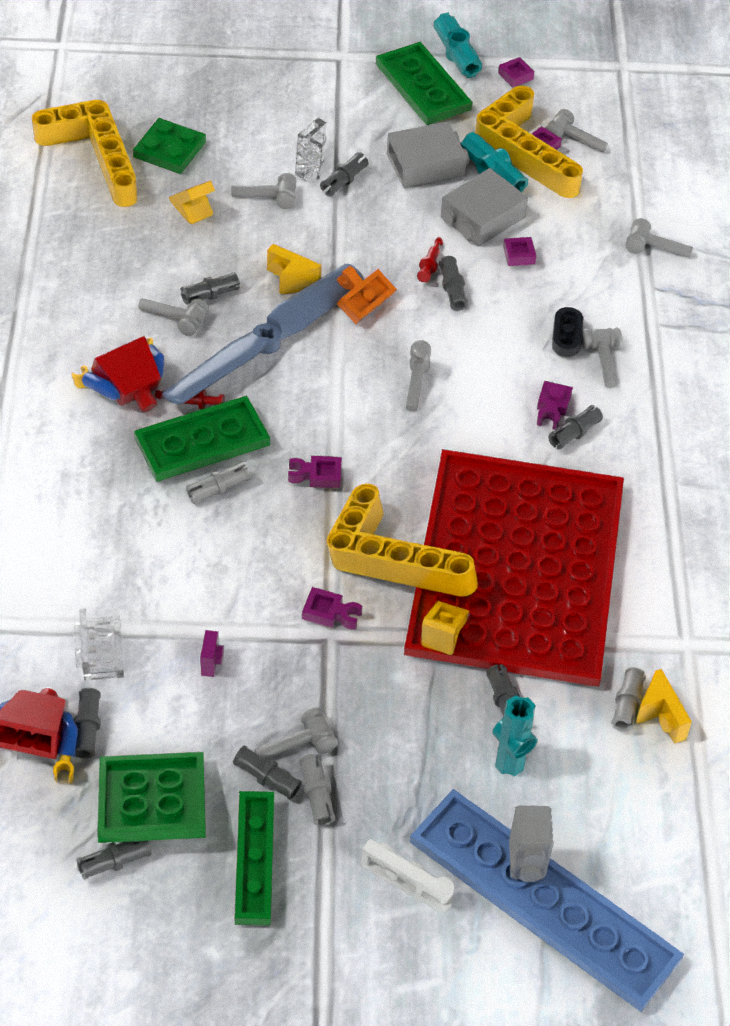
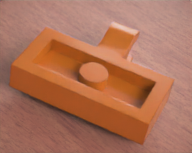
[336,266,397,325]

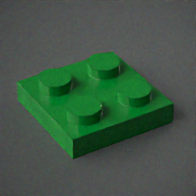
[133,118,206,174]

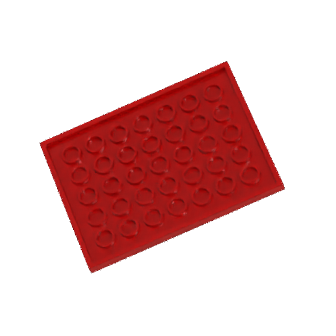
[404,449,624,687]

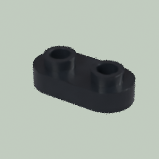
[552,307,584,357]

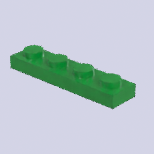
[234,791,274,925]

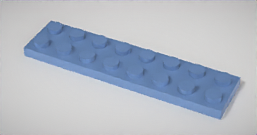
[410,789,684,1012]

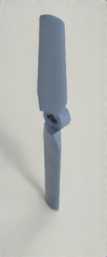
[162,264,364,404]

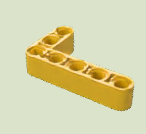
[475,85,583,198]
[32,100,137,207]
[326,483,478,596]

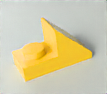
[169,180,215,224]
[267,244,322,294]
[421,601,469,655]
[636,669,692,744]

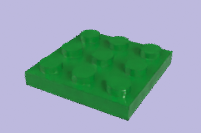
[97,752,206,843]

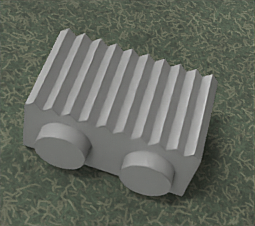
[509,805,554,882]

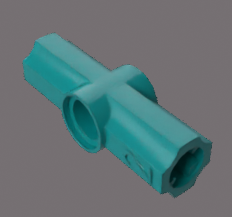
[433,12,482,78]
[460,132,528,192]
[492,695,538,776]

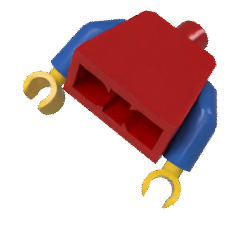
[71,336,164,413]
[0,688,78,784]

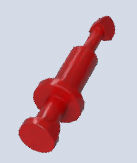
[417,237,443,283]
[155,389,225,410]

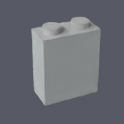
[387,122,469,189]
[440,168,528,247]

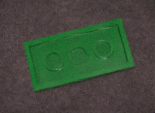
[375,41,473,125]
[134,395,270,482]

